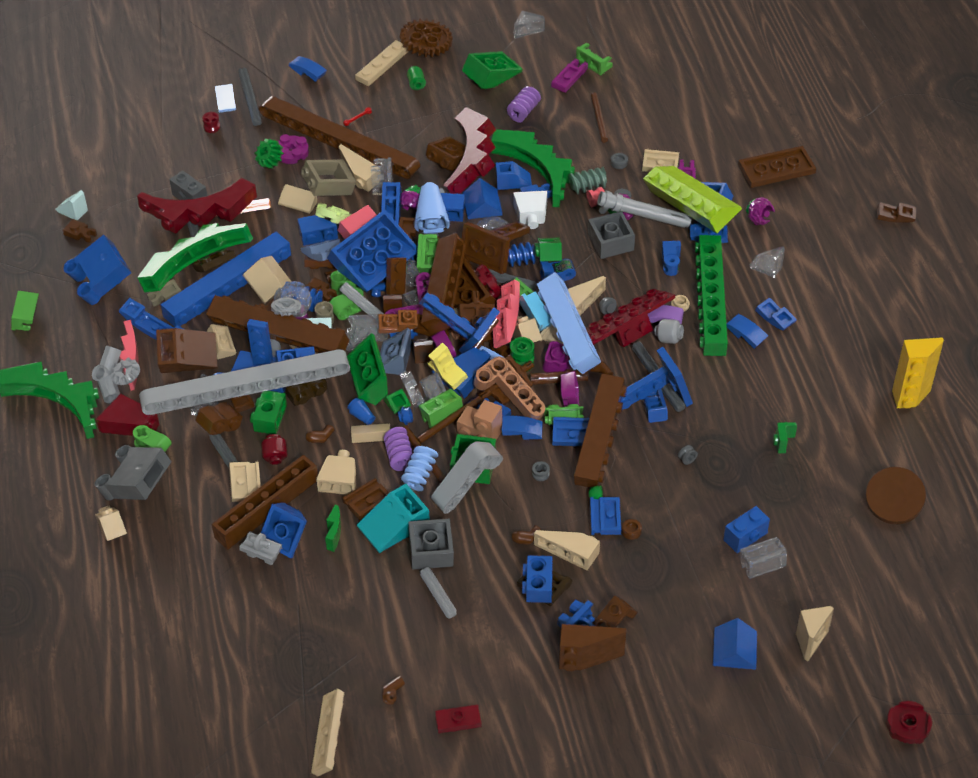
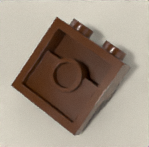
[425,136,466,171]

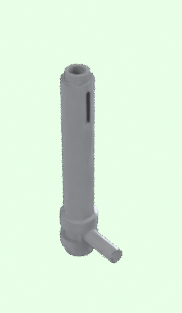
[597,191,691,228]

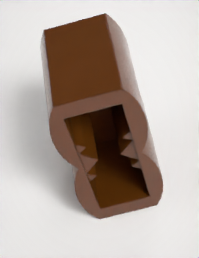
[196,402,243,435]

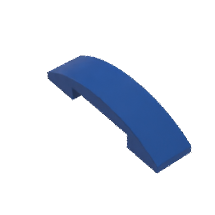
[119,298,184,340]

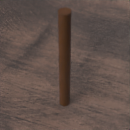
[591,93,608,143]
[417,395,483,444]
[403,425,445,483]

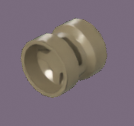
[315,301,334,324]

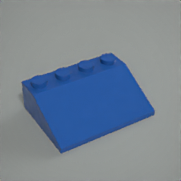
[327,209,418,292]

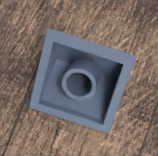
[380,328,412,375]

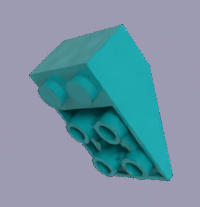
[357,484,430,553]

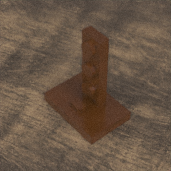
[462,221,530,274]

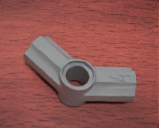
[92,346,121,403]

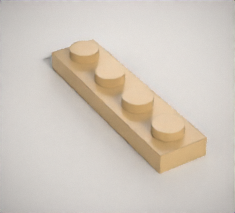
[355,40,409,86]
[311,689,344,776]

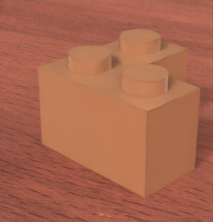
[457,400,502,440]

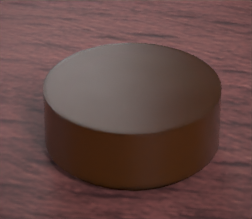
[621,519,642,540]

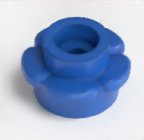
[398,406,413,425]

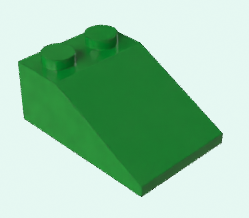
[462,51,523,89]

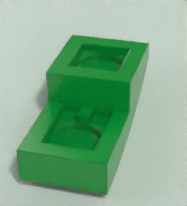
[325,505,341,552]

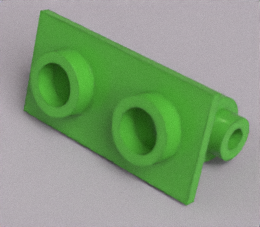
[544,404,584,425]

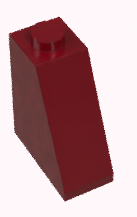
[96,394,160,436]

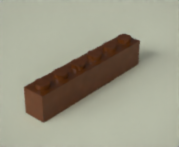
[421,233,466,334]
[574,374,627,488]
[212,455,318,550]

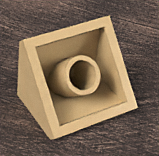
[243,256,292,304]
[796,606,834,661]

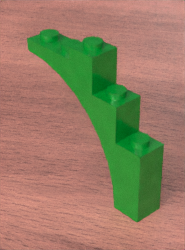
[492,129,575,207]
[137,223,253,293]
[0,362,100,439]

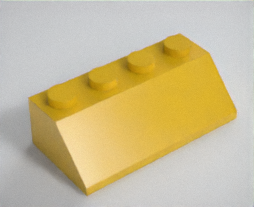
[892,338,944,408]

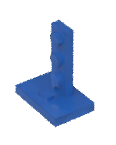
[419,292,500,354]
[231,319,284,393]
[621,347,693,410]

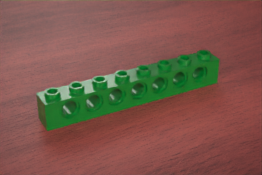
[695,235,728,356]

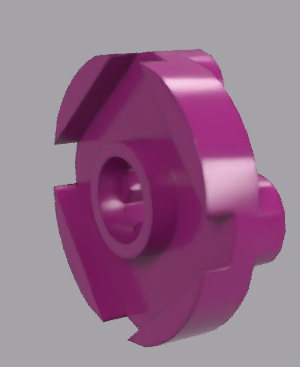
[278,134,309,164]

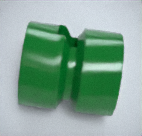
[510,337,534,372]

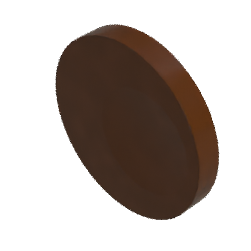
[866,467,926,524]

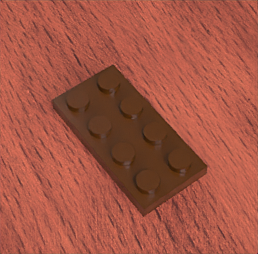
[738,146,816,188]

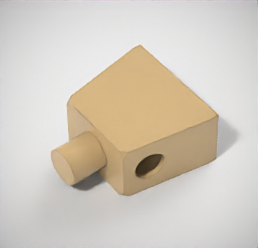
[317,450,356,495]

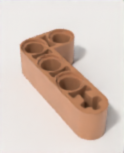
[473,356,545,420]

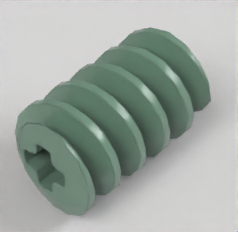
[568,167,607,194]

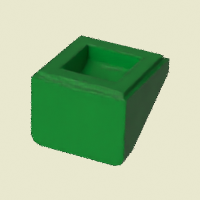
[383,389,411,414]

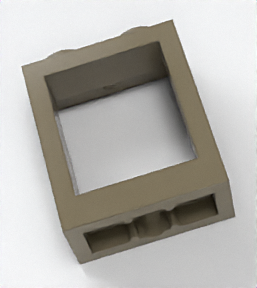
[301,160,356,196]

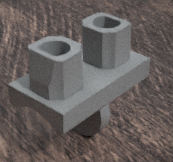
[239,532,282,565]

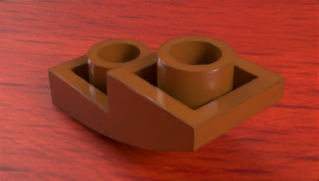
[378,310,418,333]

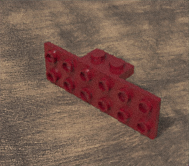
[586,289,676,347]

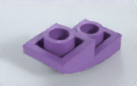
[648,305,684,324]

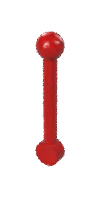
[343,107,372,126]

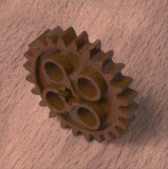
[400,19,453,57]

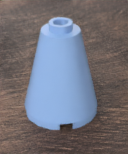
[414,182,450,234]

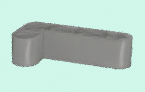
[431,442,503,514]

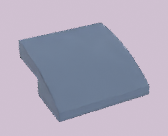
[301,239,340,261]

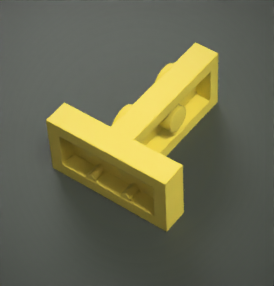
[428,343,468,390]

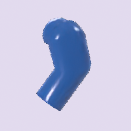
[371,282,386,297]

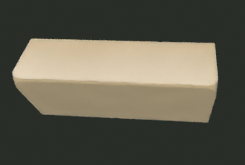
[278,184,317,214]
[207,324,236,359]
[351,423,390,443]

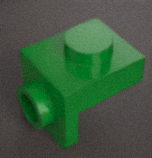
[773,422,797,453]

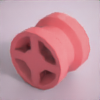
[586,187,604,207]

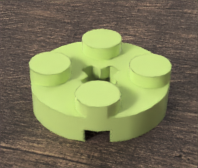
[315,203,352,224]

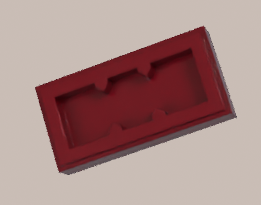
[435,705,482,733]

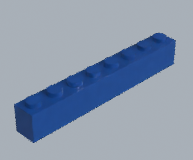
[161,232,291,327]

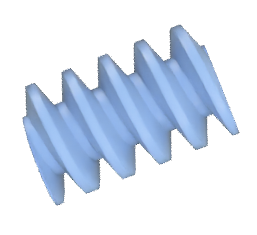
[401,446,439,491]

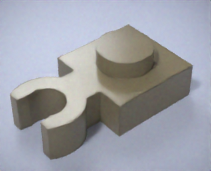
[147,279,181,307]

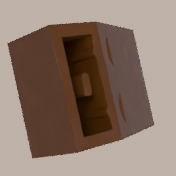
[156,328,218,373]

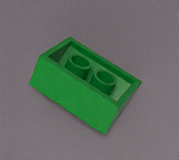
[347,333,388,406]

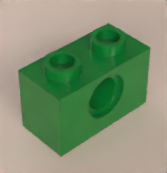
[534,237,562,262]
[250,391,287,434]

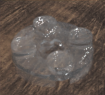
[274,281,312,318]
[400,371,424,409]

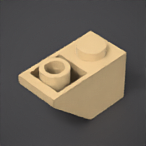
[513,316,542,343]
[95,506,127,541]

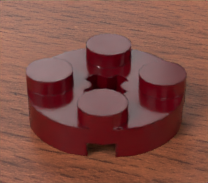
[475,264,501,298]
[886,701,932,744]

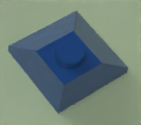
[261,503,307,558]

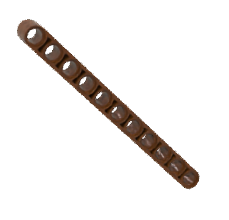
[259,96,421,179]

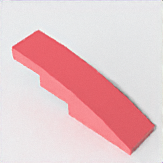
[493,280,520,348]
[119,320,139,391]

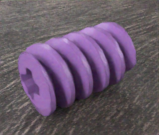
[507,87,541,123]
[383,427,413,471]

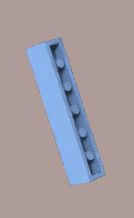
[537,272,601,374]

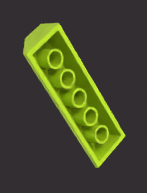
[643,166,742,233]

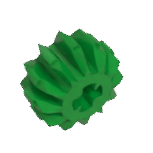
[254,139,284,169]

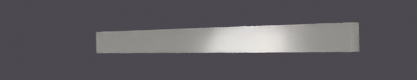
[139,350,350,415]

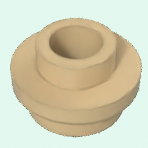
[671,295,690,311]

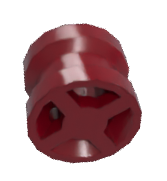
[202,112,220,133]

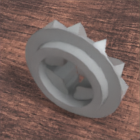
[271,297,301,317]
[110,357,140,385]

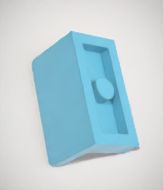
[519,291,552,332]

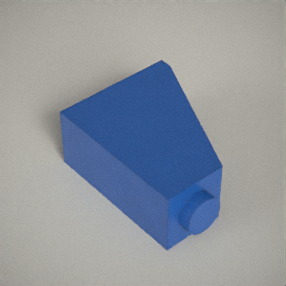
[432,347,491,399]

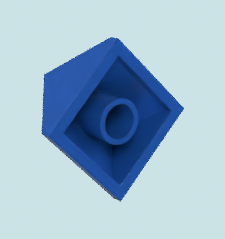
[463,178,503,219]
[713,618,757,670]

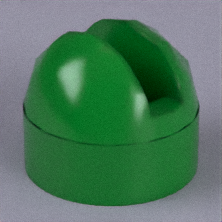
[588,485,603,499]

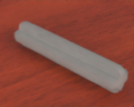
[340,283,384,322]
[420,567,457,619]

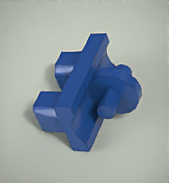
[557,600,595,628]

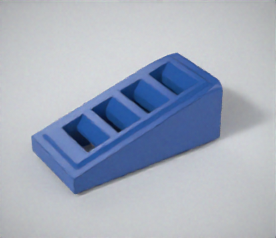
[643,389,668,423]

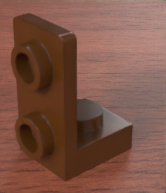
[593,595,638,628]

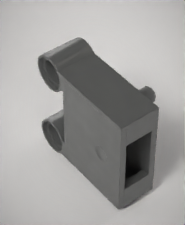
[94,445,172,501]

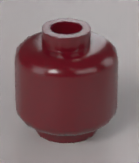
[261,434,288,465]

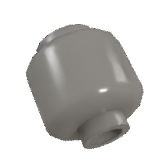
[655,319,684,344]

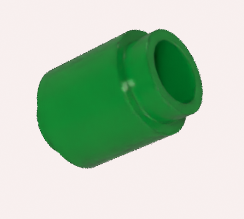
[407,66,426,90]

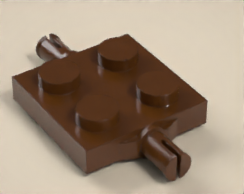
[457,291,495,346]
[478,355,534,405]

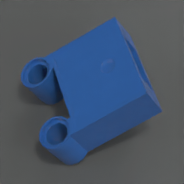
[63,235,132,305]

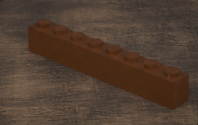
[206,295,350,353]

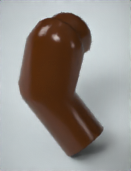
[589,360,614,376]
[306,424,335,444]
[512,525,541,545]
[382,676,405,705]

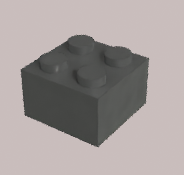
[588,211,635,259]
[409,519,454,570]

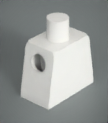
[514,191,547,229]

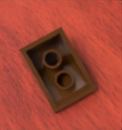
[559,624,627,671]

